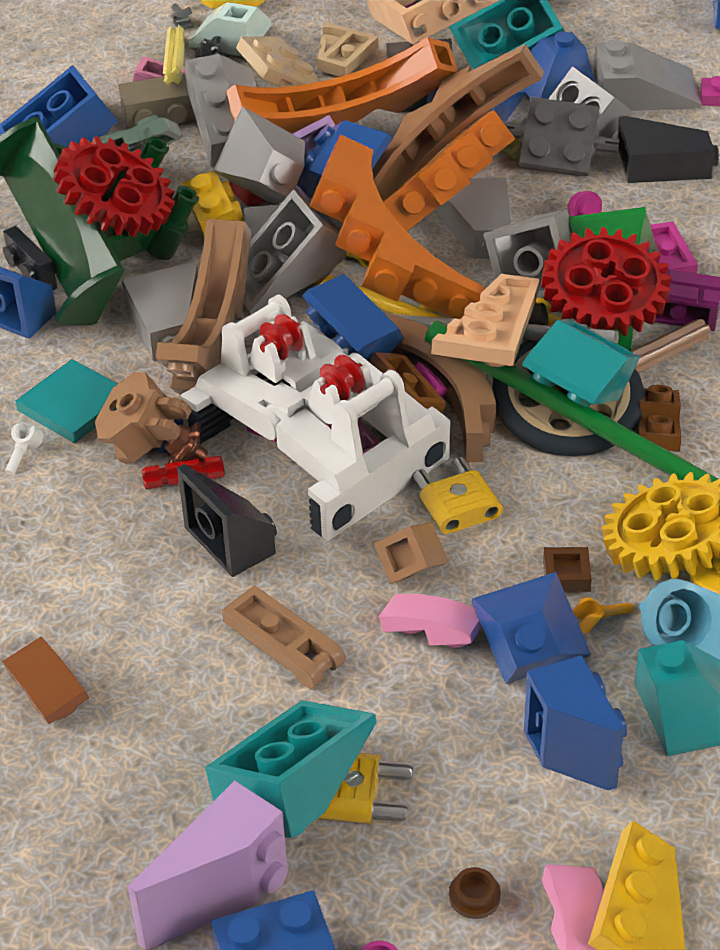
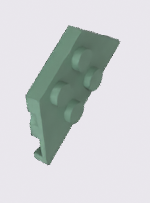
[91,115,183,153]

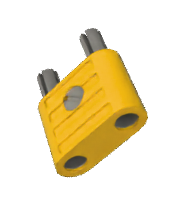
[413,457,503,535]
[317,752,414,824]

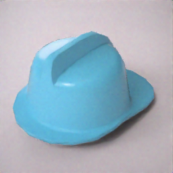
[639,579,720,660]

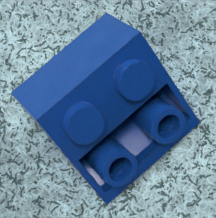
[302,274,404,362]
[523,655,627,790]

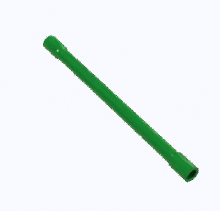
[425,320,719,483]

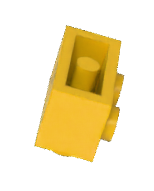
[182,170,245,238]

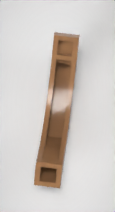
[331,312,496,462]

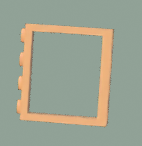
[366,0,499,44]

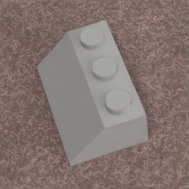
[185,54,257,167]

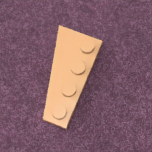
[431,274,540,367]

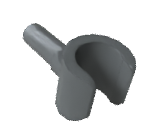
[171,3,194,29]

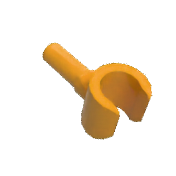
[573,597,633,634]

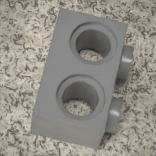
[549,66,632,138]

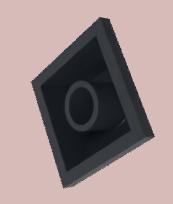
[177,464,277,577]

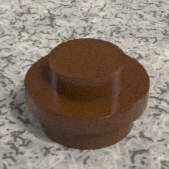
[449,867,501,919]

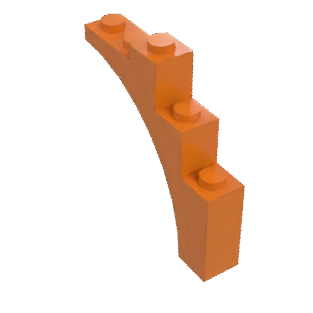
[226,37,458,134]
[383,110,515,231]
[309,134,486,319]

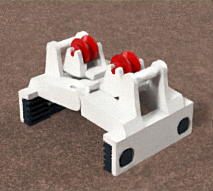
[180,295,450,542]

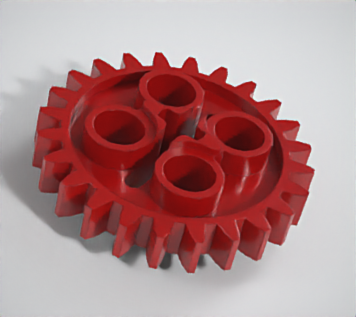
[53,136,175,237]
[541,227,672,337]

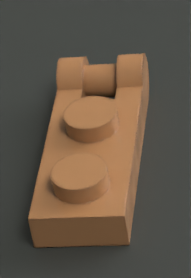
[222,585,346,689]

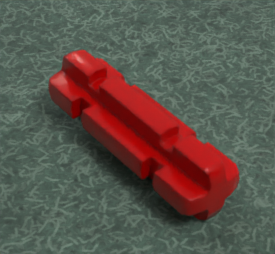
[142,456,225,489]

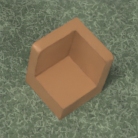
[374,522,448,584]

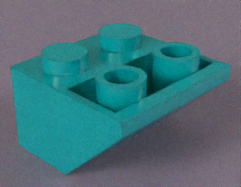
[522,319,641,407]

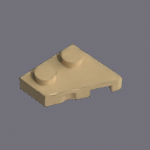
[318,22,378,76]

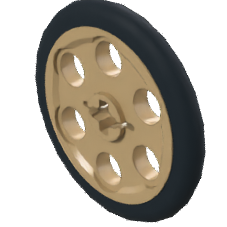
[492,340,645,456]

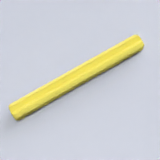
[163,25,185,85]

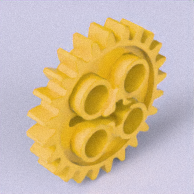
[601,472,720,581]

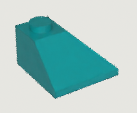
[634,640,720,757]

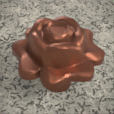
[164,422,208,463]

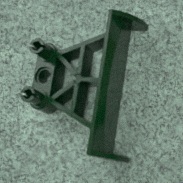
[0,117,199,325]

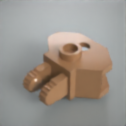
[95,372,192,463]

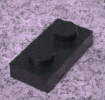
[3,225,58,290]

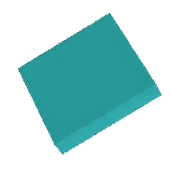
[15,359,118,444]

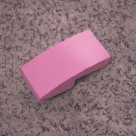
[379,594,482,648]
[541,864,604,950]

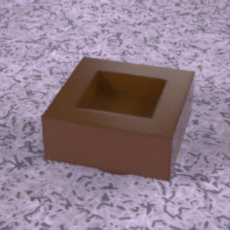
[543,547,592,592]

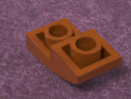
[638,385,682,452]
[2,636,89,724]

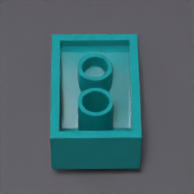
[449,0,565,70]
[205,700,377,838]

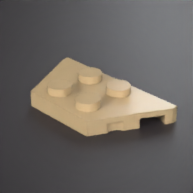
[236,36,321,87]

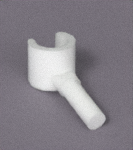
[5,423,43,475]

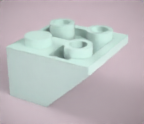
[188,2,271,56]

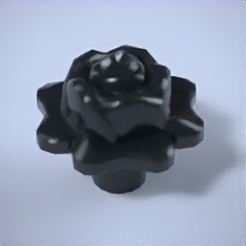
[195,36,229,58]

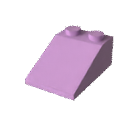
[128,781,288,950]

